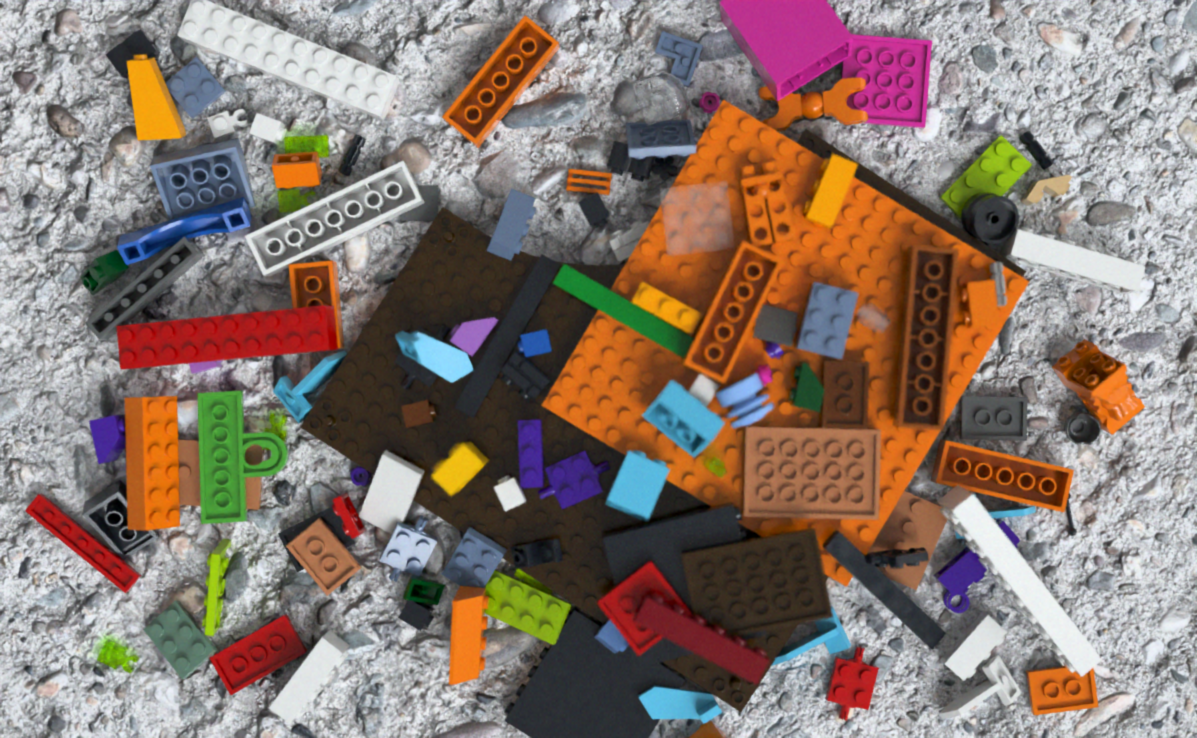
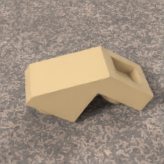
[1021,175,1072,206]

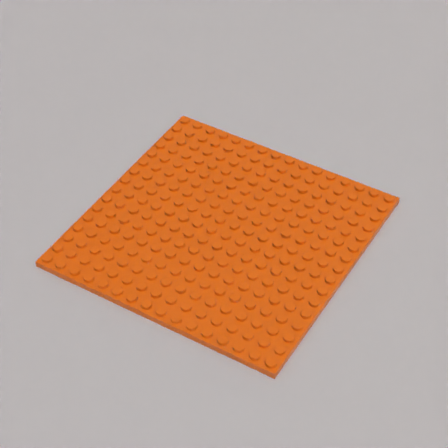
[542,100,1030,587]

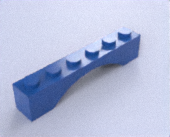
[117,197,252,265]

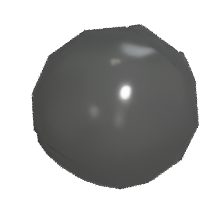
[1064,412,1101,445]

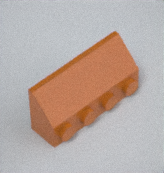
[449,586,489,685]

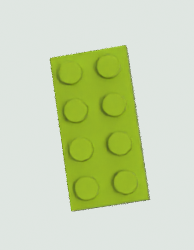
[939,135,1032,219]
[485,569,572,645]

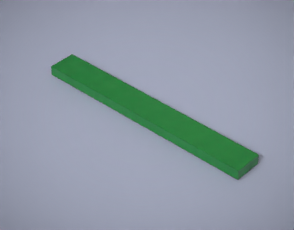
[553,264,693,359]

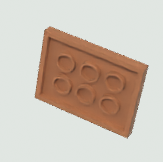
[178,439,264,510]
[867,491,947,590]

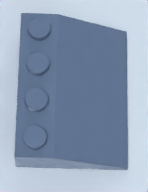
[150,138,255,220]

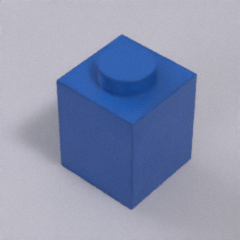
[518,329,552,357]

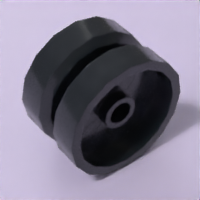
[961,192,1019,244]

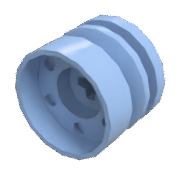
[715,373,774,428]

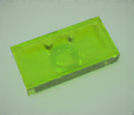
[284,135,330,158]

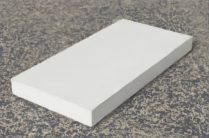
[359,450,424,534]

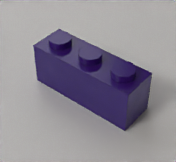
[518,419,544,488]

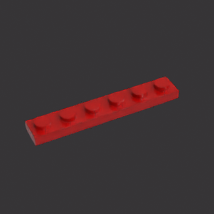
[25,493,142,593]

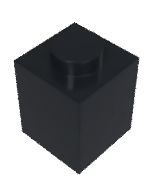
[578,192,610,228]
[398,600,434,631]

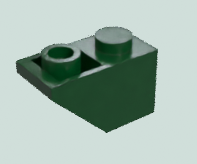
[80,250,129,295]
[788,362,825,412]

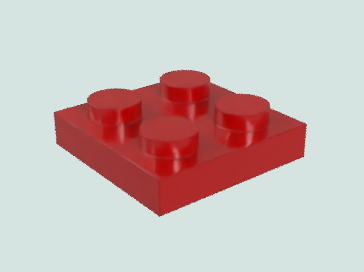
[332,492,367,539]

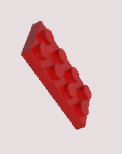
[209,614,307,695]

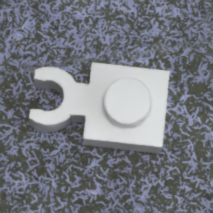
[207,109,250,139]

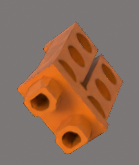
[739,161,796,247]

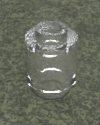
[856,302,891,334]

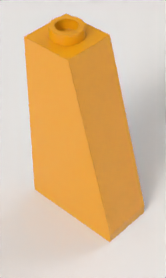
[127,54,186,140]

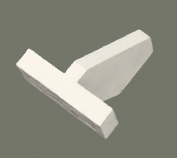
[939,655,1022,719]

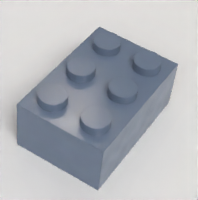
[795,282,859,359]

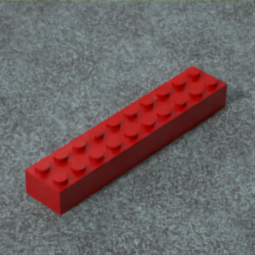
[117,305,338,370]

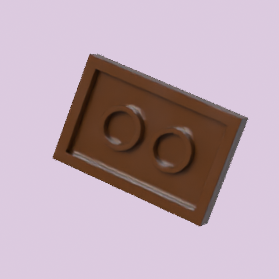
[821,360,870,429]

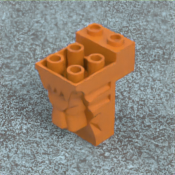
[1052,339,1145,435]

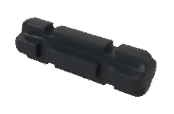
[1019,131,1053,170]
[338,134,366,176]

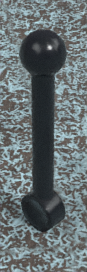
[1066,493,1077,536]

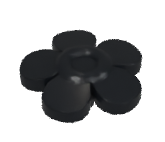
[652,156,677,180]

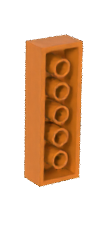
[442,15,560,148]
[681,241,784,384]
[125,396,180,531]
[930,439,1074,512]

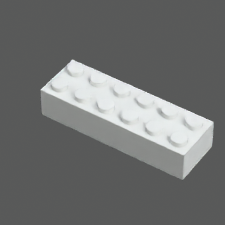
[1001,227,1146,294]

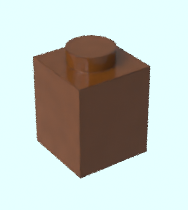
[401,400,436,428]

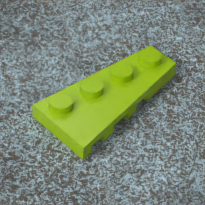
[202,538,232,636]

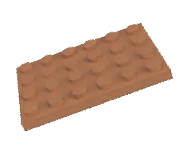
[743,427,881,520]

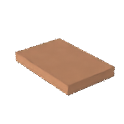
[286,517,362,596]

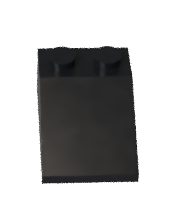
[82,479,160,560]

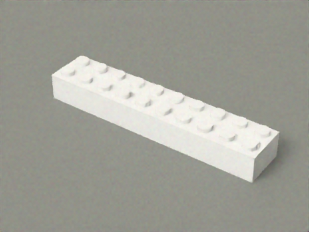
[177,0,400,121]
[937,485,1102,677]

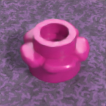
[699,92,720,113]
[755,364,773,386]

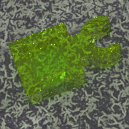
[277,189,315,213]
[262,413,288,450]
[703,456,727,478]
[97,639,140,673]

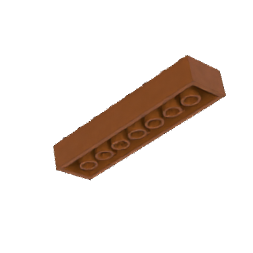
[893,245,959,431]

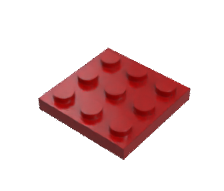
[597,560,692,656]

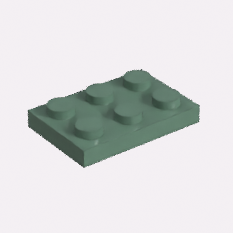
[143,601,217,679]

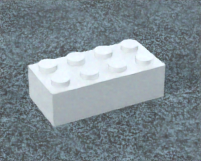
[269,630,350,724]

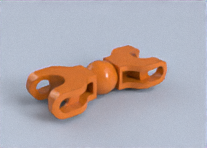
[758,78,868,132]

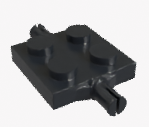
[394,323,451,389]
[865,547,929,569]

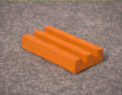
[566,169,612,196]

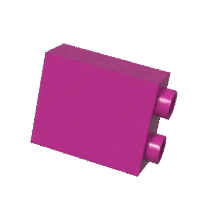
[719,0,853,101]

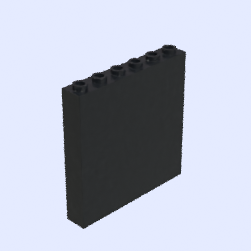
[602,502,767,668]
[504,607,685,738]

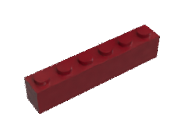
[635,593,770,685]

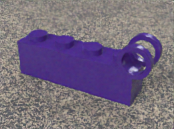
[933,519,1021,613]

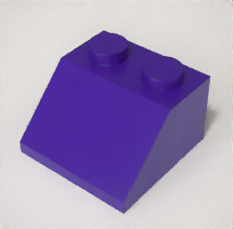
[89,414,126,464]

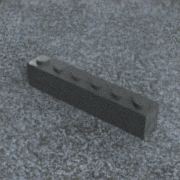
[85,237,205,340]

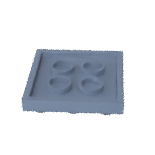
[626,119,696,159]

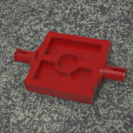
[825,646,879,720]

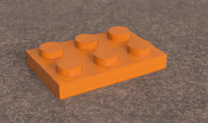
[1026,666,1099,715]

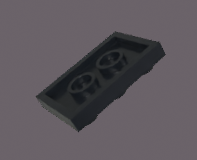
[278,507,357,572]

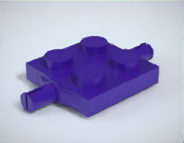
[538,451,610,509]

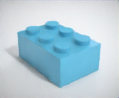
[642,380,725,458]

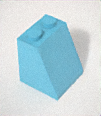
[605,450,670,522]

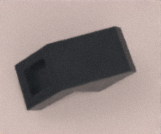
[511,539,563,569]

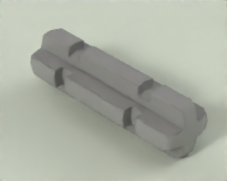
[989,262,1007,306]

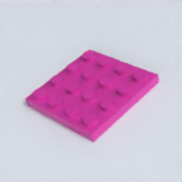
[837,34,932,129]

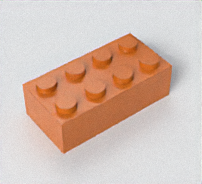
[289,261,345,349]

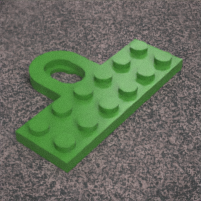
[197,390,288,524]

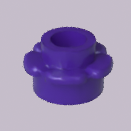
[764,341,784,359]
[350,465,372,486]

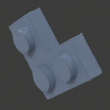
[655,31,703,88]

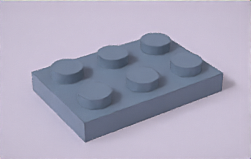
[442,527,507,588]

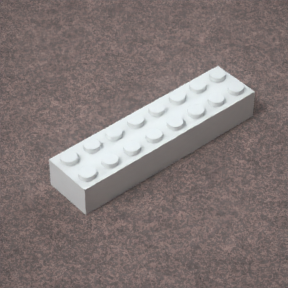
[245,161,425,277]

